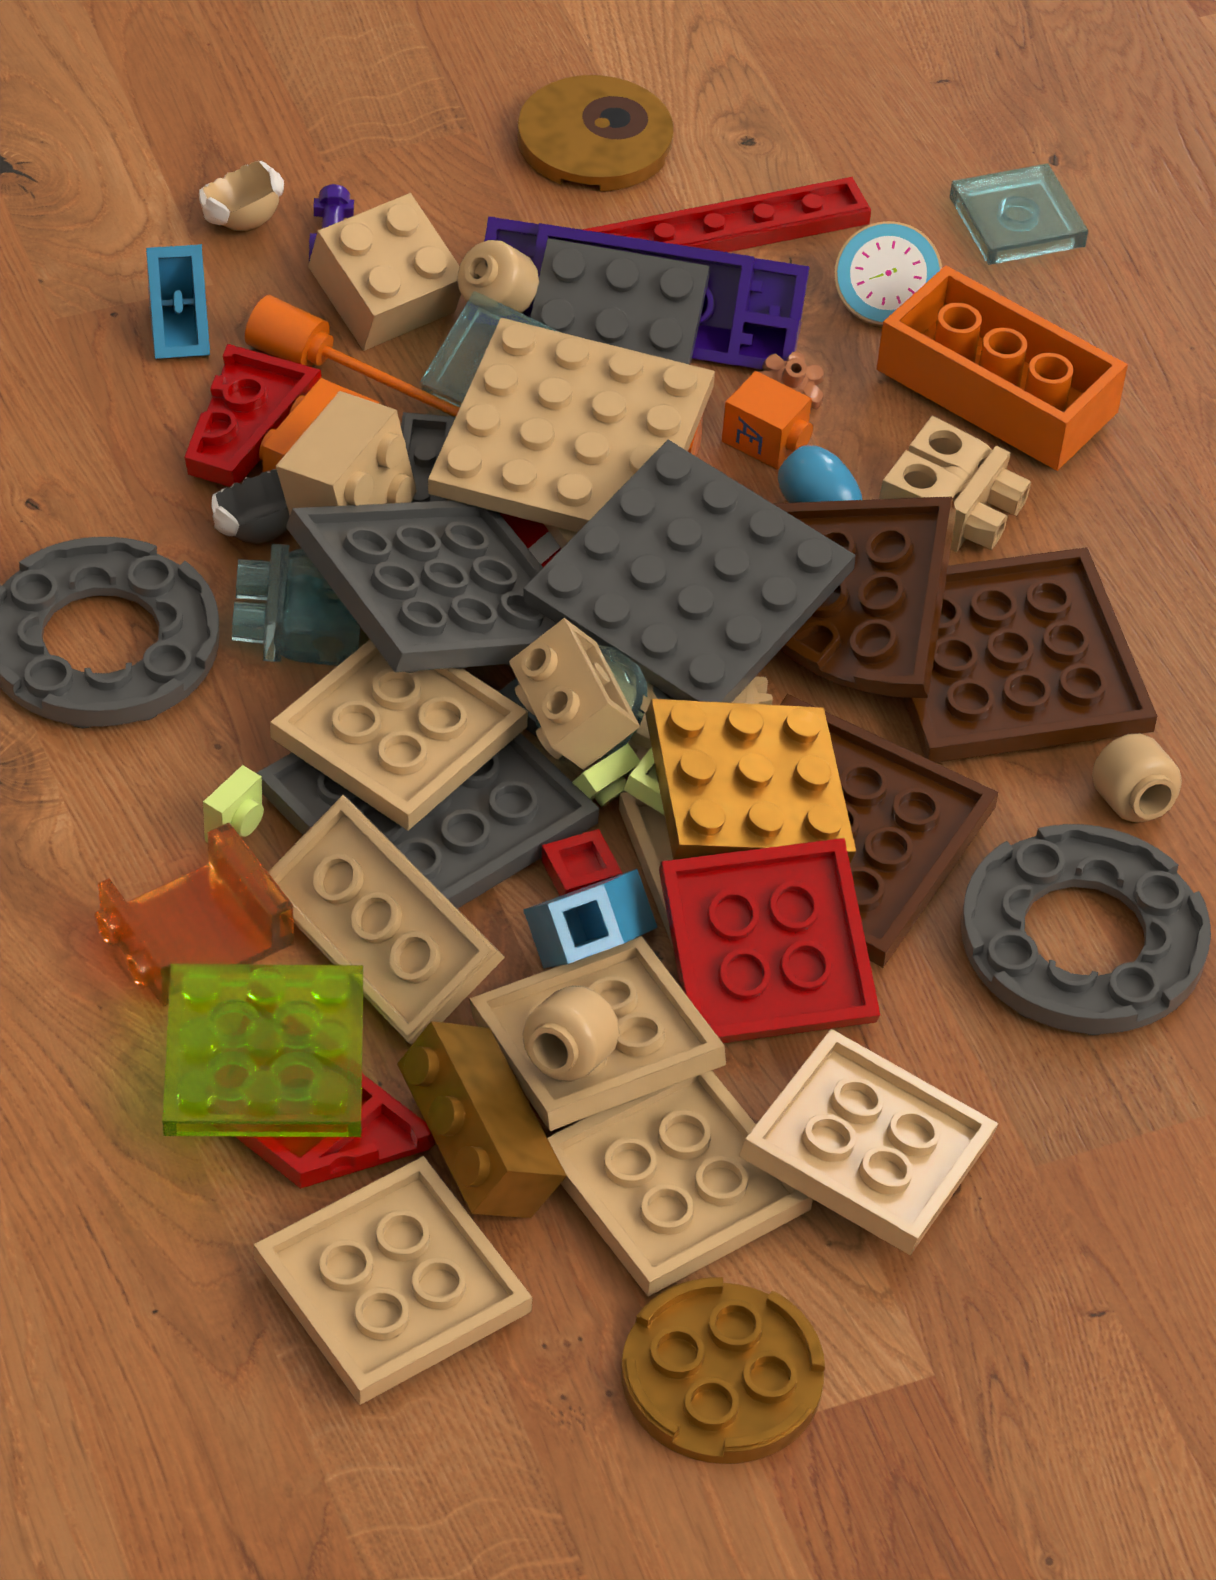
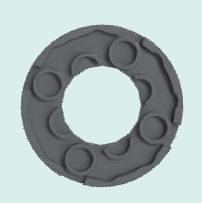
[0,537,220,728]
[961,824,1211,1035]

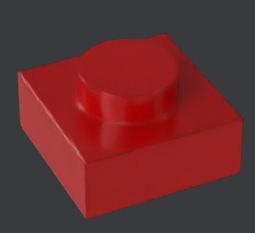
[541,829,623,896]

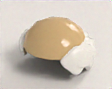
[199,161,284,231]

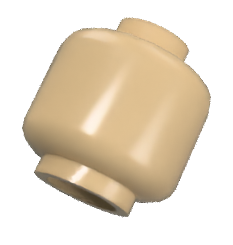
[457,240,539,319]
[1092,733,1182,823]
[522,986,620,1082]

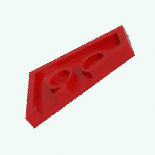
[184,344,322,487]

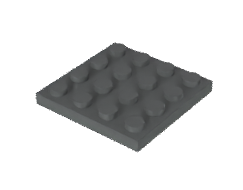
[523,439,856,703]
[286,500,557,673]
[257,733,599,909]

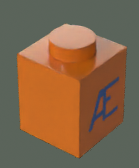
[721,370,813,470]

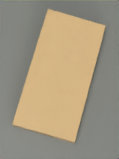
[257,795,505,1045]

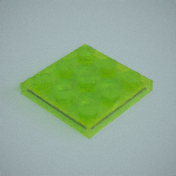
[162,964,363,1137]

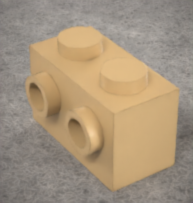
[509,618,640,770]

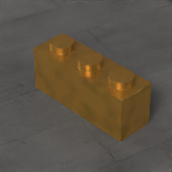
[397,1021,567,1218]

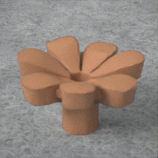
[760,352,824,409]

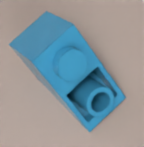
[523,869,657,969]

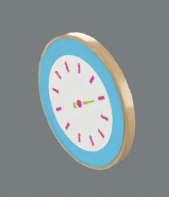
[835,221,942,327]

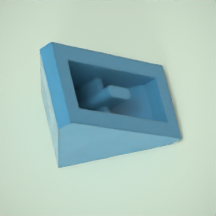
[146,244,210,359]

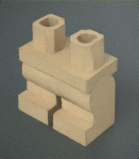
[879,415,1031,552]

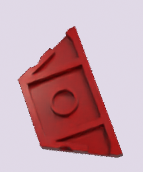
[206,991,435,1189]

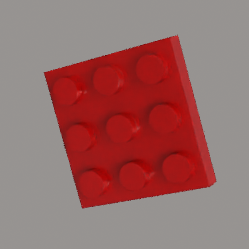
[659,838,880,1043]

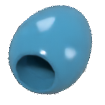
[778,445,863,503]

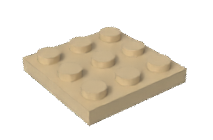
[270,640,528,831]
[470,936,726,1131]
[739,1029,999,1255]
[547,1071,813,1297]
[254,1156,532,1405]

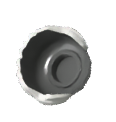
[212,469,290,544]

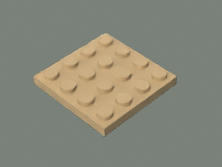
[428,318,715,532]

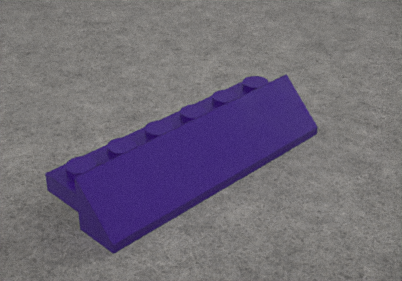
[469,216,810,370]

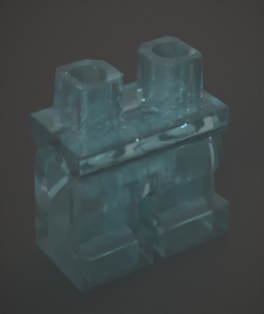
[232,544,360,666]

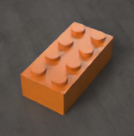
[876,265,1128,471]

